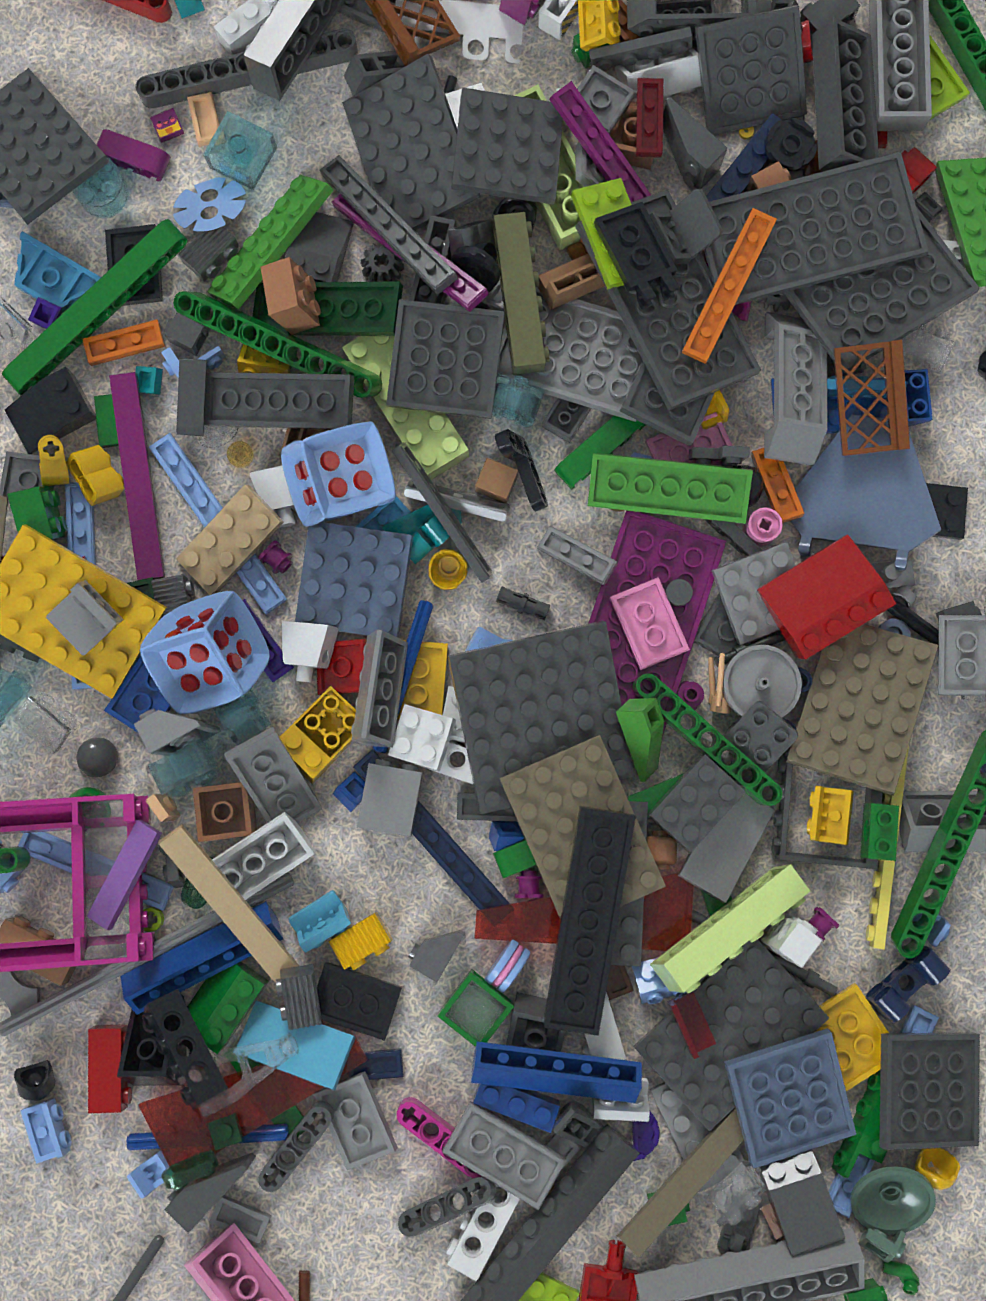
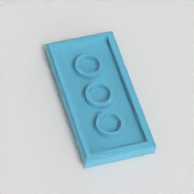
[234,1000,356,1091]

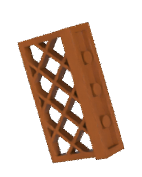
[365,0,461,66]
[833,340,910,456]

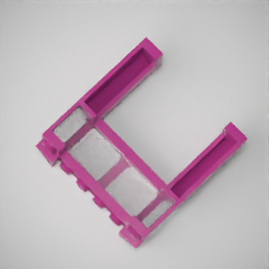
[0,794,155,972]

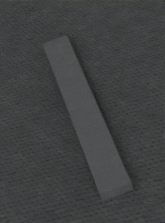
[319,155,458,295]

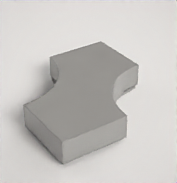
[0,971,40,1016]

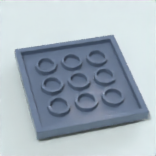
[295,522,413,638]
[724,1028,856,1169]

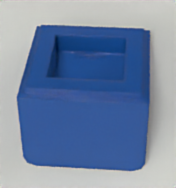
[333,771,365,812]
[489,821,524,851]

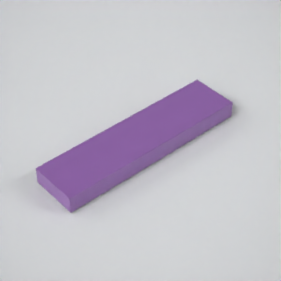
[87,820,162,930]

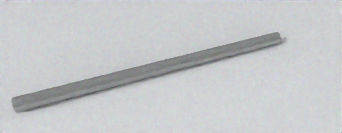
[0,873,294,1037]

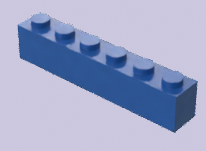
[120,901,283,1015]
[471,1042,642,1103]

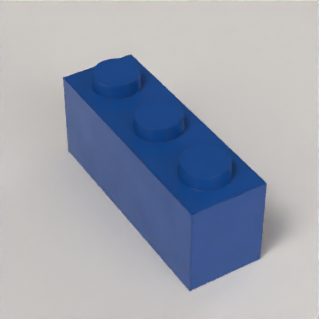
[473,1084,560,1133]

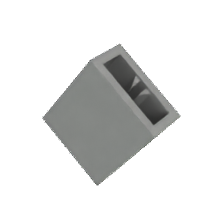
[357,759,423,837]

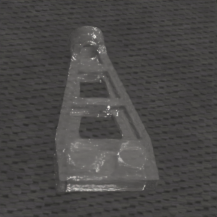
[189,1033,299,1117]

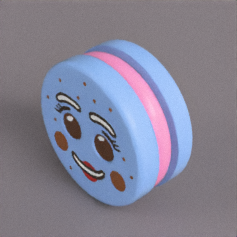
[484,939,531,993]

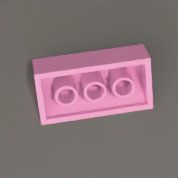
[184,1223,295,1301]

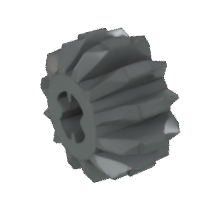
[360,243,404,282]

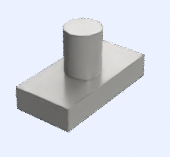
[871,560,915,589]

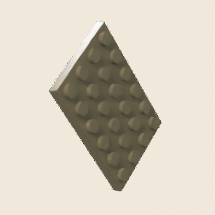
[787,624,938,796]
[499,735,666,919]

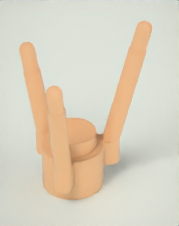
[708,653,731,714]

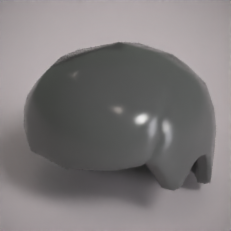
[76,737,118,777]

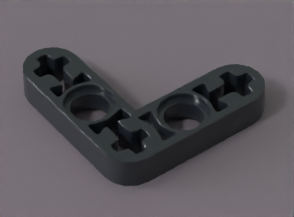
[495,429,548,512]

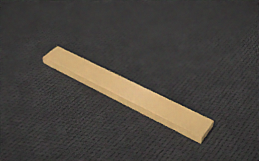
[159,824,299,983]

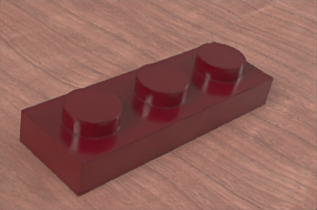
[635,78,664,158]

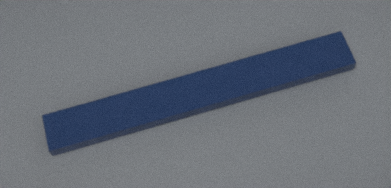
[353,749,514,927]

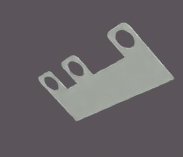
[395,0,523,64]

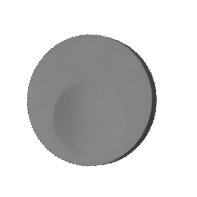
[723,645,802,718]

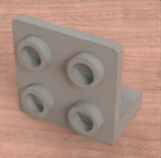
[46,580,124,655]

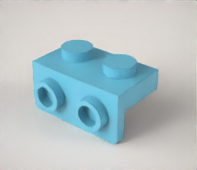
[288,890,352,953]

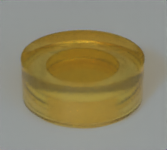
[227,441,254,468]

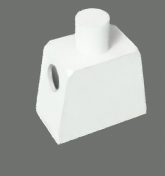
[249,466,296,527]
[282,621,339,683]

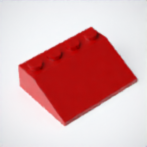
[757,535,896,660]

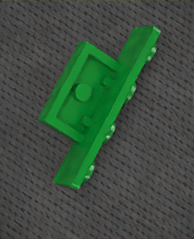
[831,1070,888,1178]

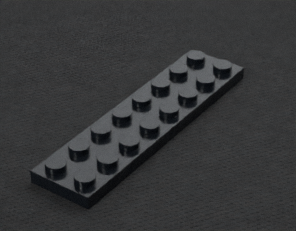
[543,806,636,1036]

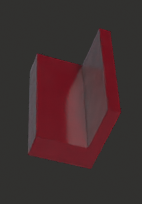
[667,991,716,1059]

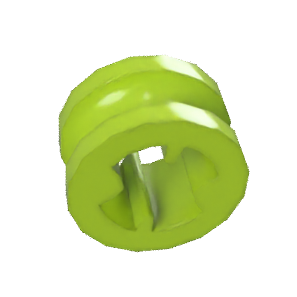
[143,907,164,932]

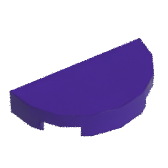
[632,1111,660,1161]

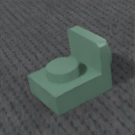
[858,1228,906,1263]

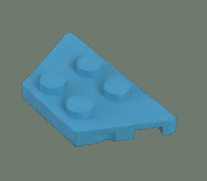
[14,231,101,313]

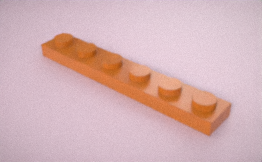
[682,208,777,364]

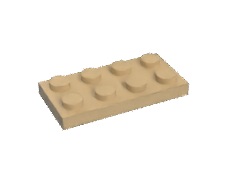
[176,484,284,595]

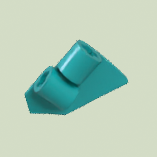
[382,504,462,565]

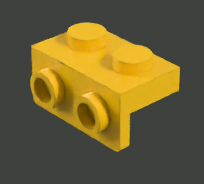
[807,786,854,845]

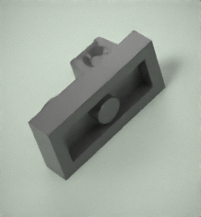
[717,1191,761,1253]

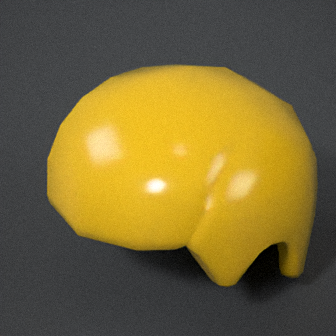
[428,548,468,590]
[915,1148,960,1190]

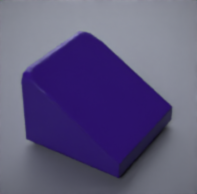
[28,297,62,329]

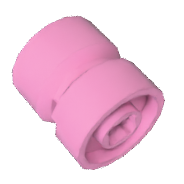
[742,507,783,547]

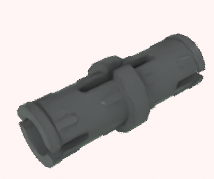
[496,586,550,621]

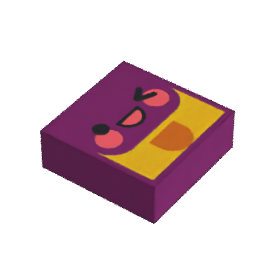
[150,108,185,143]

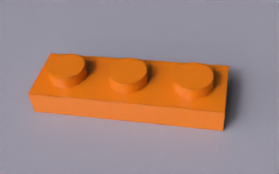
[82,319,166,366]
[751,448,804,523]

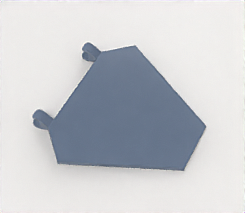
[791,415,941,571]

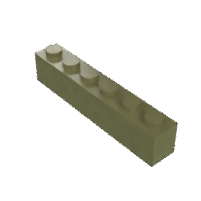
[493,212,549,375]

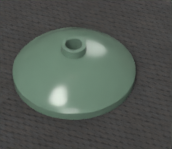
[850,1166,936,1234]

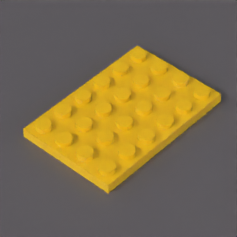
[0,524,167,699]

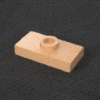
[146,794,181,822]

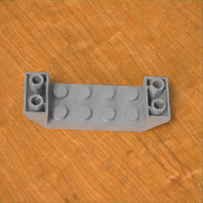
[764,312,827,466]

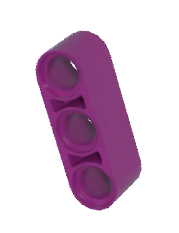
[96,129,171,182]

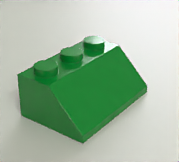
[187,961,269,1055]

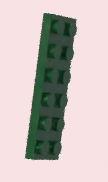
[252,281,403,336]

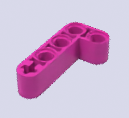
[397,1097,482,1178]

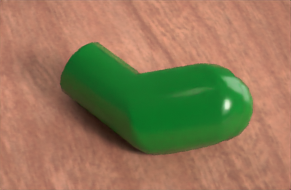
[883,1260,920,1295]

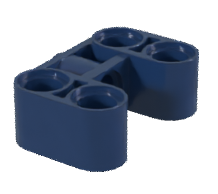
[865,946,951,1023]

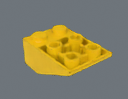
[280,686,356,784]

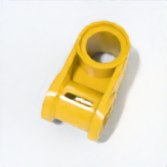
[38,435,70,486]

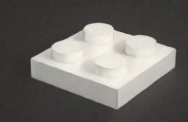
[388,704,456,771]

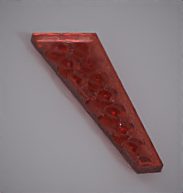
[474,873,694,951]
[138,1036,369,1178]

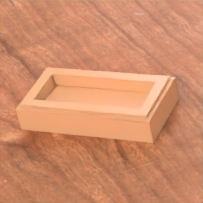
[187,92,223,147]

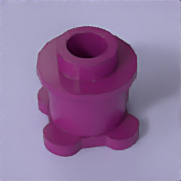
[258,540,293,574]
[677,680,704,710]
[515,871,544,898]
[806,907,840,941]

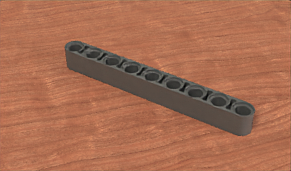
[135,28,358,108]

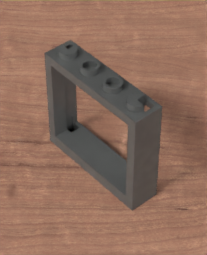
[771,752,882,869]

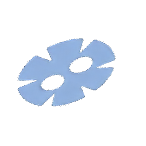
[173,177,246,232]

